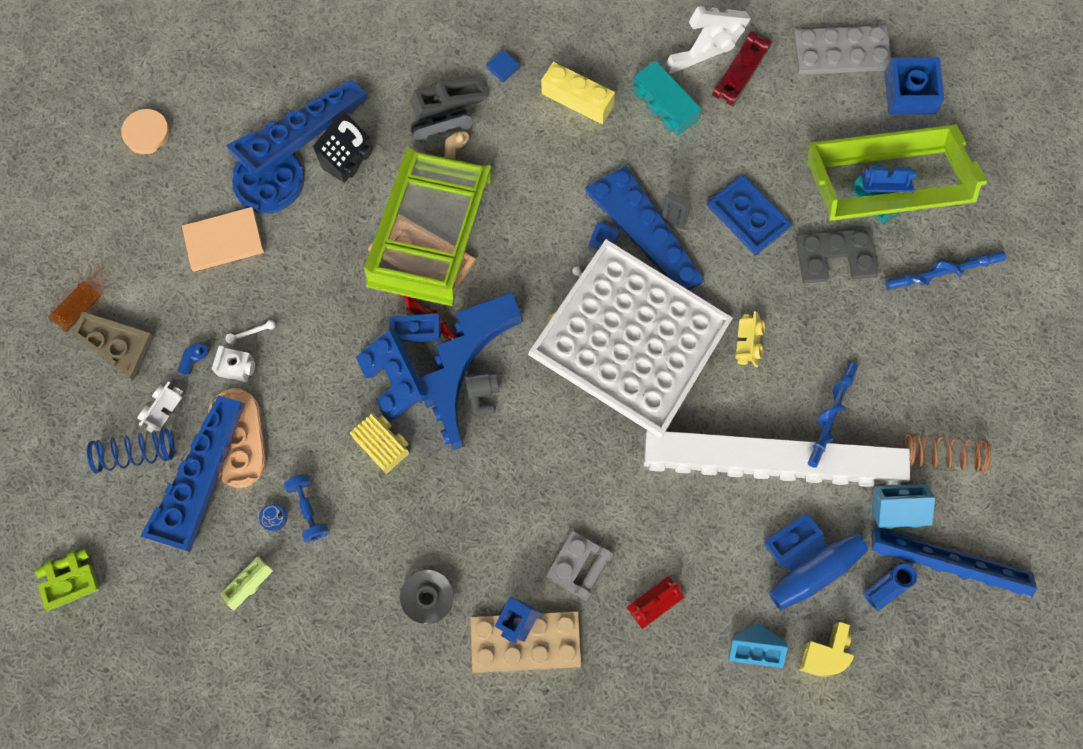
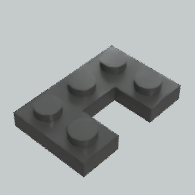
[796,229,878,284]

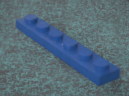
[871,527,1037,597]

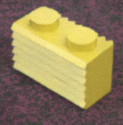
[350,413,409,474]

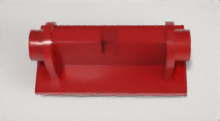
[626,576,685,629]

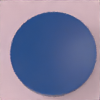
[232,154,304,213]

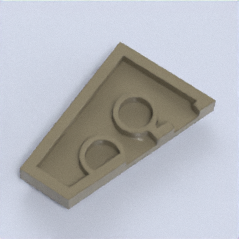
[72,312,153,381]

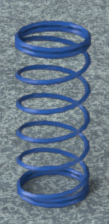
[87,428,174,474]

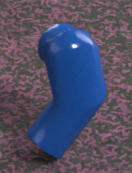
[178,343,209,375]

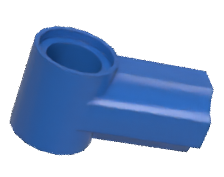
[862,564,917,611]

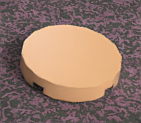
[121,109,170,154]

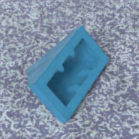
[729,623,788,668]

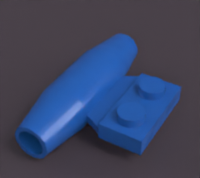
[764,513,868,610]

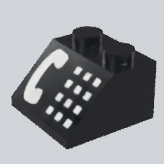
[313,110,373,183]

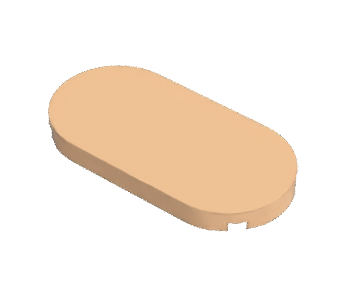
[208,388,266,488]

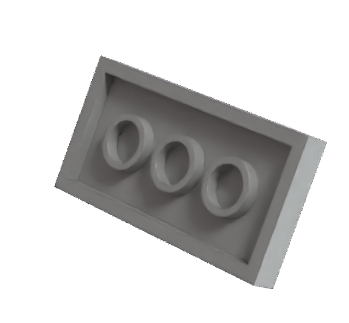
[793,26,892,75]

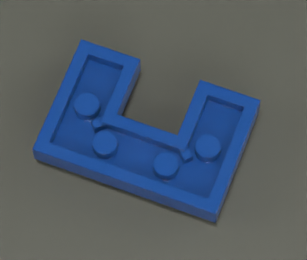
[356,330,427,421]

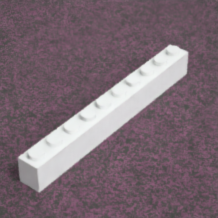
[644,430,910,487]

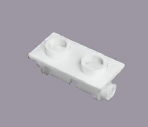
[137,382,183,433]

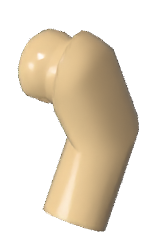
[444,131,469,160]

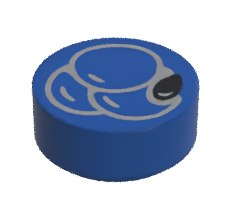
[259,504,287,532]

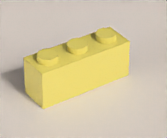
[541,62,615,124]

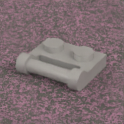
[546,531,614,601]

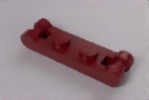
[712,31,772,106]

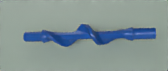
[885,251,1006,290]
[807,362,858,468]

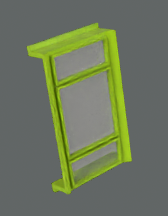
[364,146,493,306]

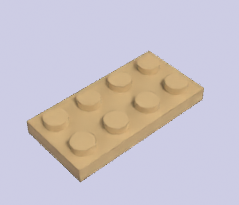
[471,612,581,673]

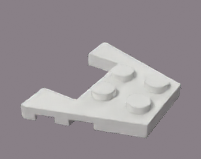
[663,6,751,74]

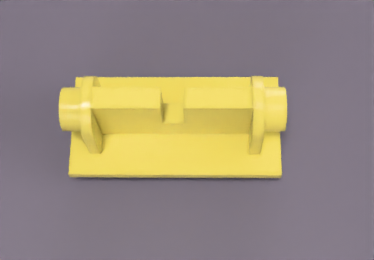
[735,311,765,367]

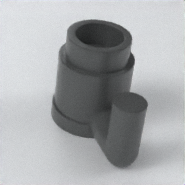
[465,372,499,416]

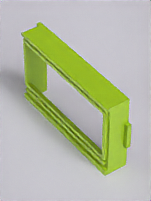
[807,124,987,221]

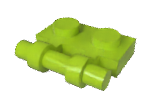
[35,548,100,611]

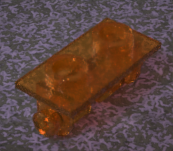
[48,281,101,332]

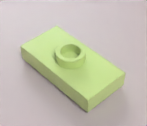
[220,556,273,610]

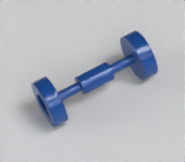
[284,474,329,542]

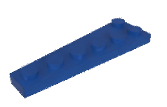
[226,79,368,179]
[585,166,704,290]
[141,395,245,552]

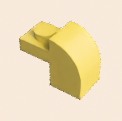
[799,622,854,677]

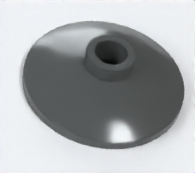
[400,570,454,624]

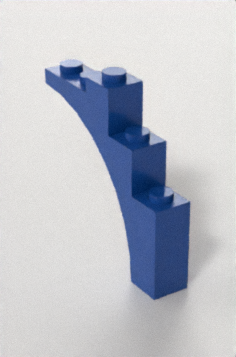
[419,293,522,451]

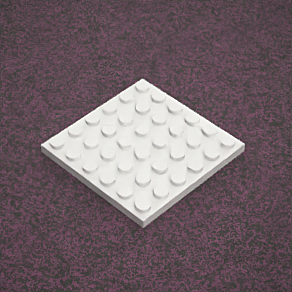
[528,239,733,438]

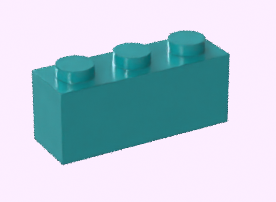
[633,60,702,136]

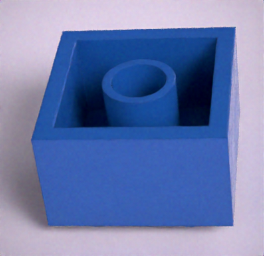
[884,57,944,114]

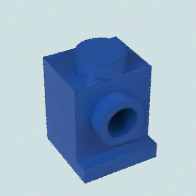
[495,597,542,643]

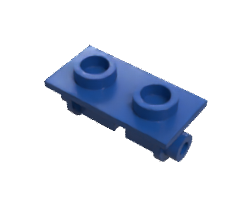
[861,166,916,192]

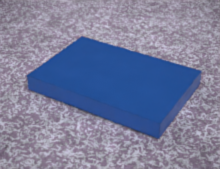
[707,174,793,256]

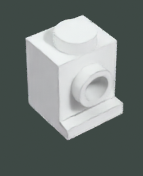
[212,346,255,382]

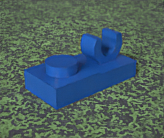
[389,314,441,342]

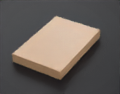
[182,207,264,272]

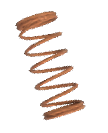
[903,433,991,473]

